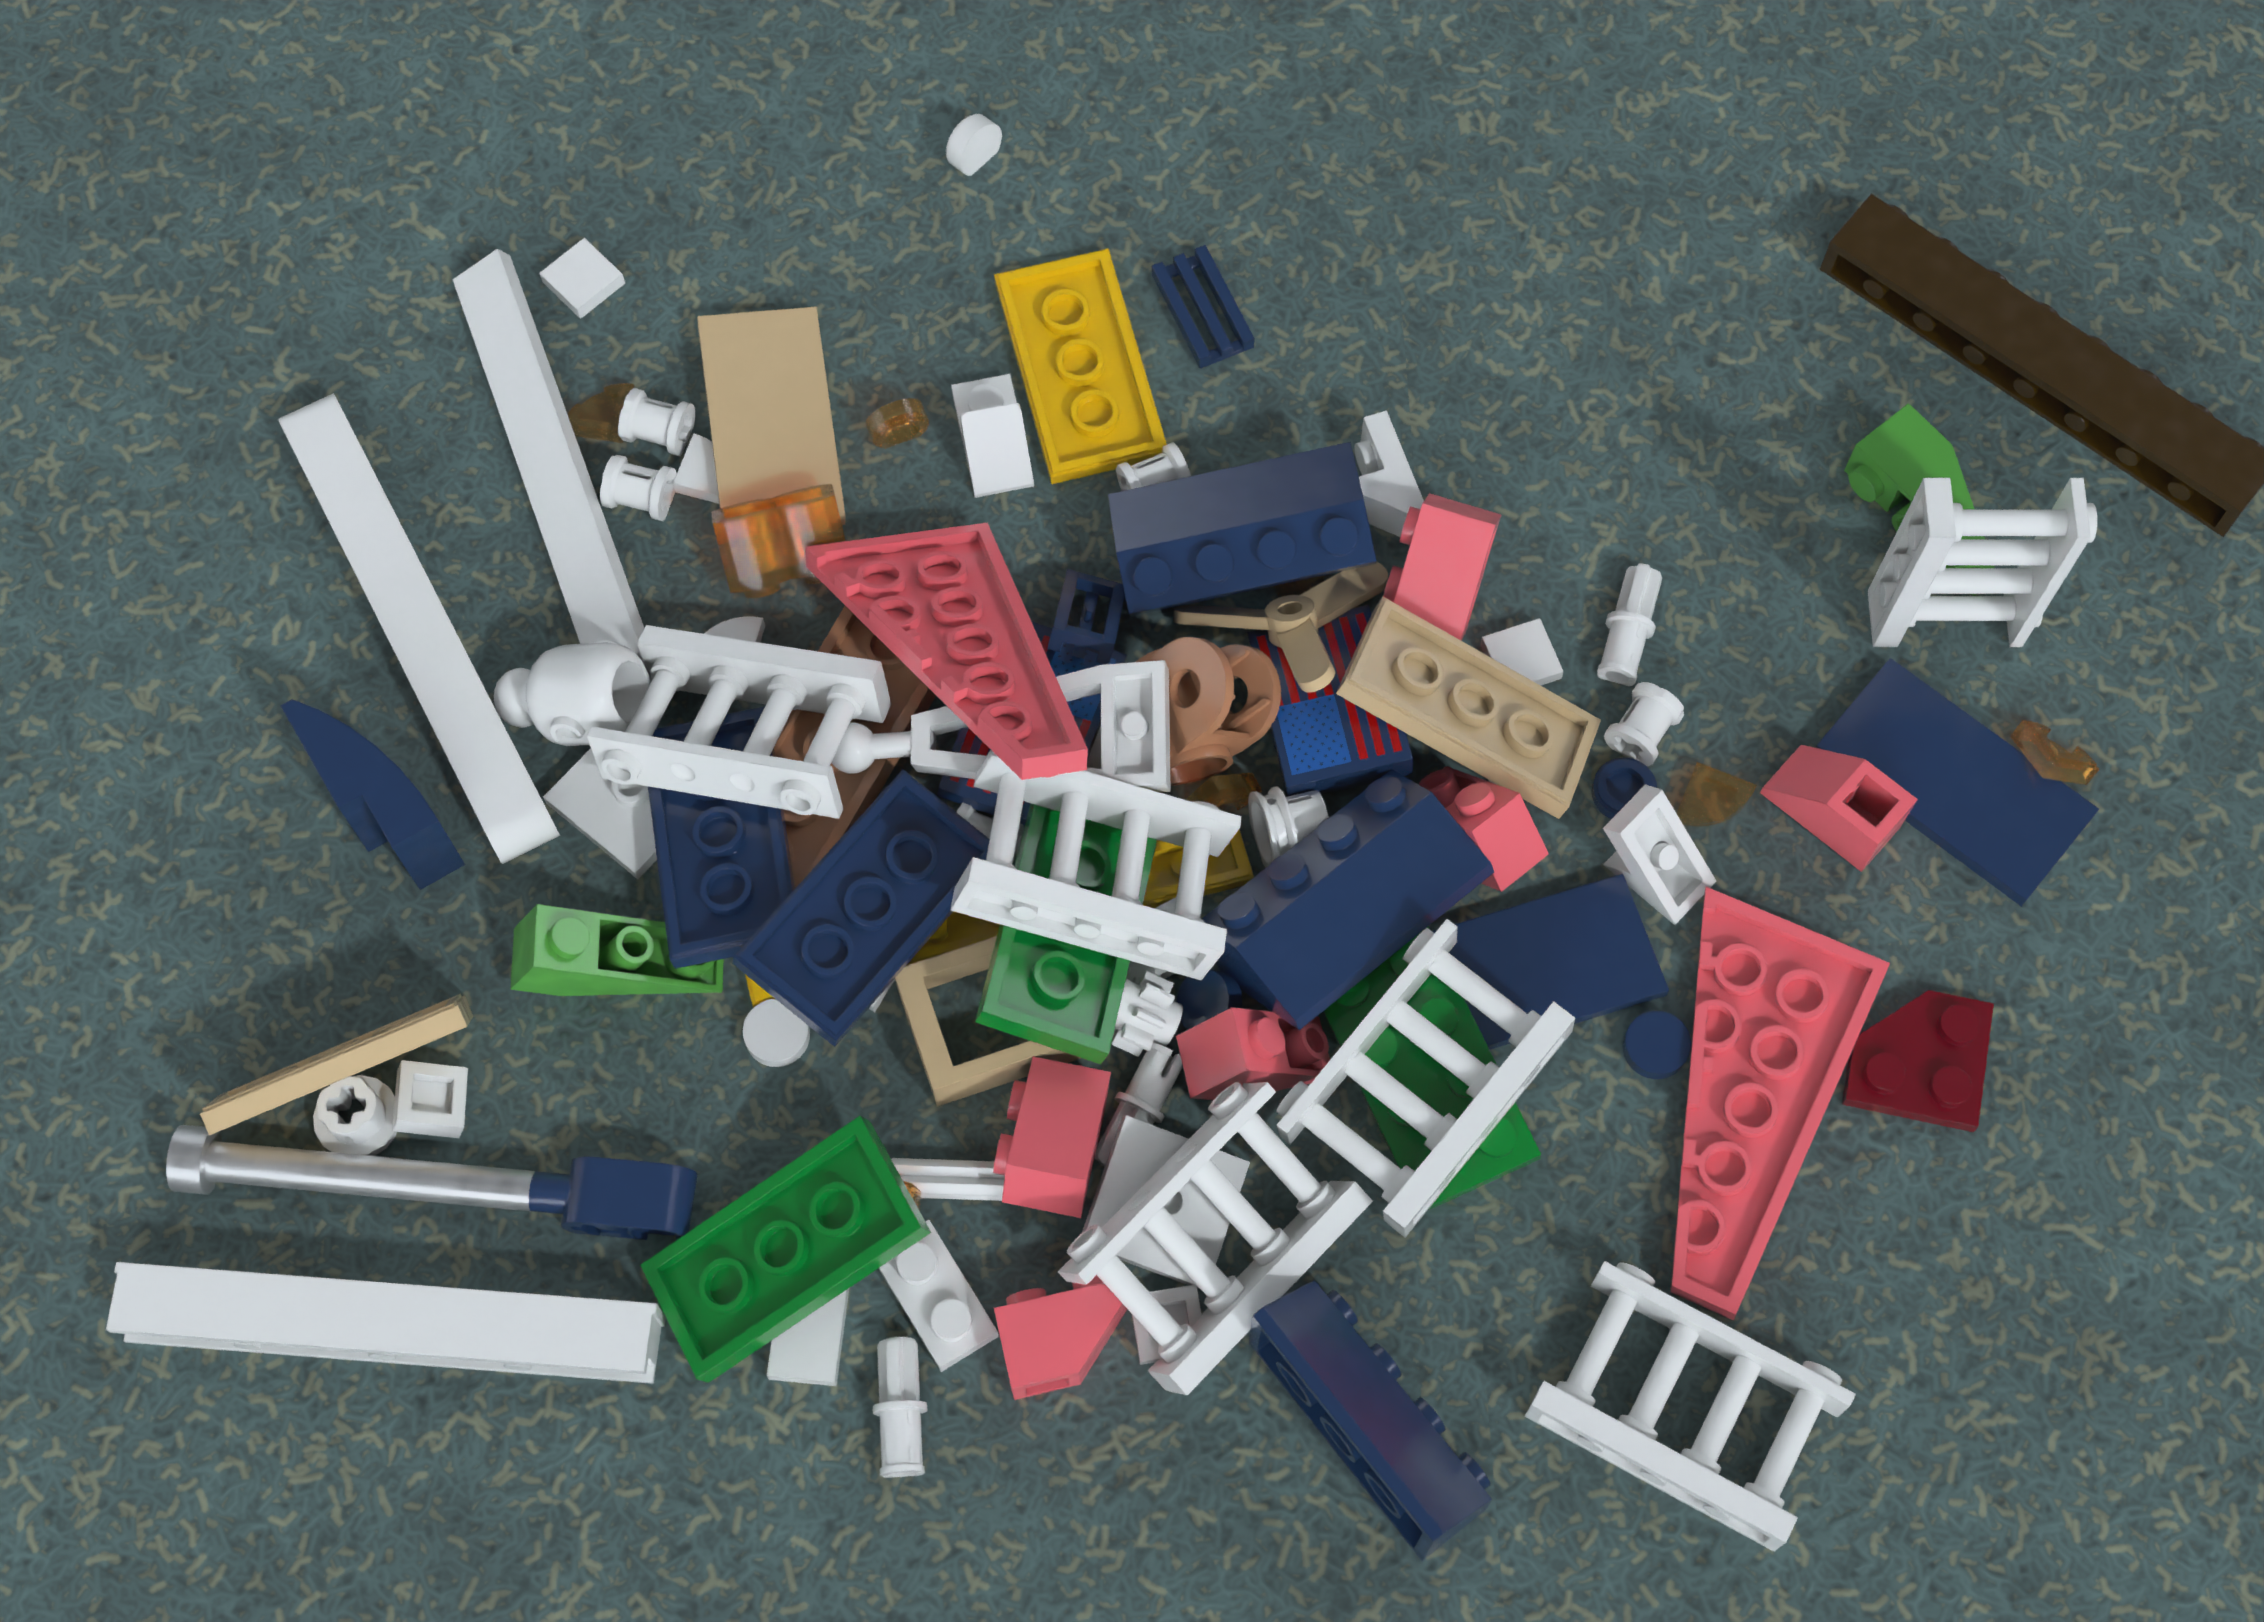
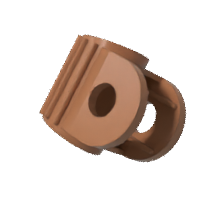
[1135,637,1281,786]

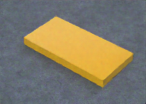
[994,249,1167,484]

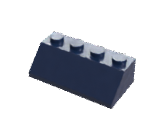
[1108,442,1377,615]
[1202,769,1494,1030]
[1249,1280,1492,1561]

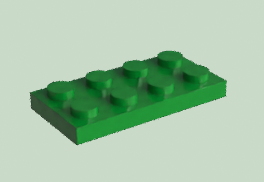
[975,803,1157,1065]
[1323,927,1542,1211]
[640,1116,931,1383]

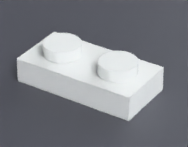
[879,1220,999,1372]

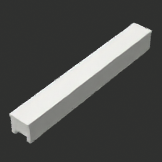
[106,1262,666,1383]

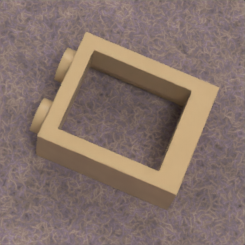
[895,936,1081,1107]

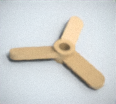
[1173,562,1388,692]

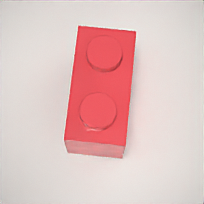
[1383,493,1501,641]
[993,1056,1111,1218]

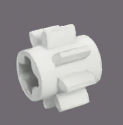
[1111,970,1183,1057]

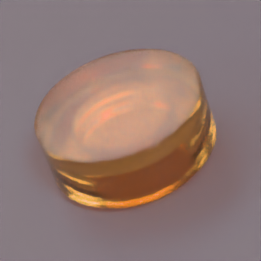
[865,398,929,449]

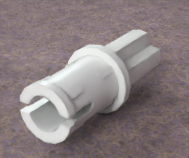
[1597,563,1662,686]
[1095,1042,1183,1167]
[873,1337,927,1478]

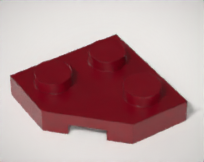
[1842,990,1994,1132]

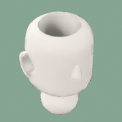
[494,640,650,746]

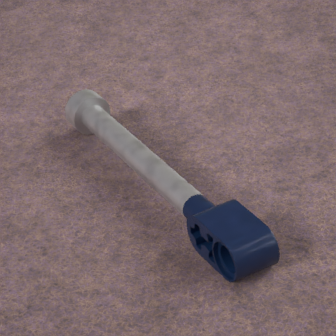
[166,1125,698,1241]

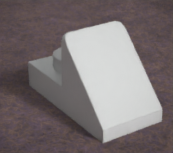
[951,374,1034,498]
[1354,410,1424,537]
[1603,785,1716,925]

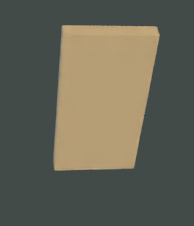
[697,307,845,537]
[1336,597,1601,819]
[200,994,473,1136]

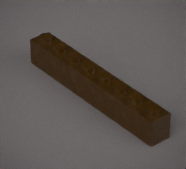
[1820,194,2264,537]

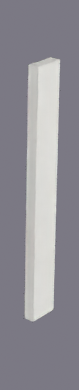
[453,249,644,662]

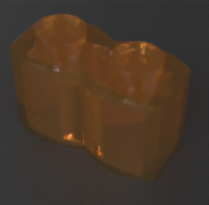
[711,484,846,598]

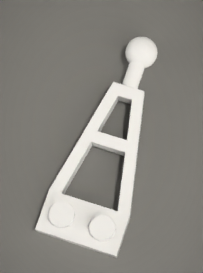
[831,660,1171,792]

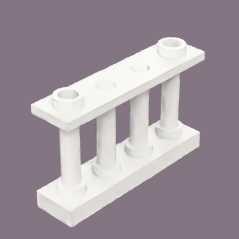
[1868,478,2097,647]
[587,625,891,819]
[950,750,1242,980]
[1276,919,1575,1237]
[1058,1082,1373,1395]
[1525,1261,1856,1551]

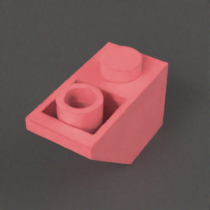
[1760,745,1918,872]
[1419,766,1549,892]
[1176,1007,1330,1100]
[994,1275,1127,1400]

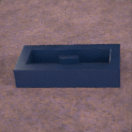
[1152,245,1255,369]
[1047,569,1125,665]

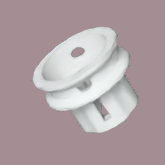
[1248,786,1329,868]
[313,1075,397,1156]

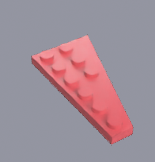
[805,522,1088,780]
[1670,887,1890,1321]

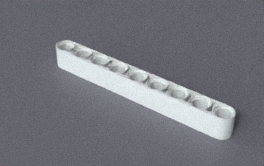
[278,393,560,864]

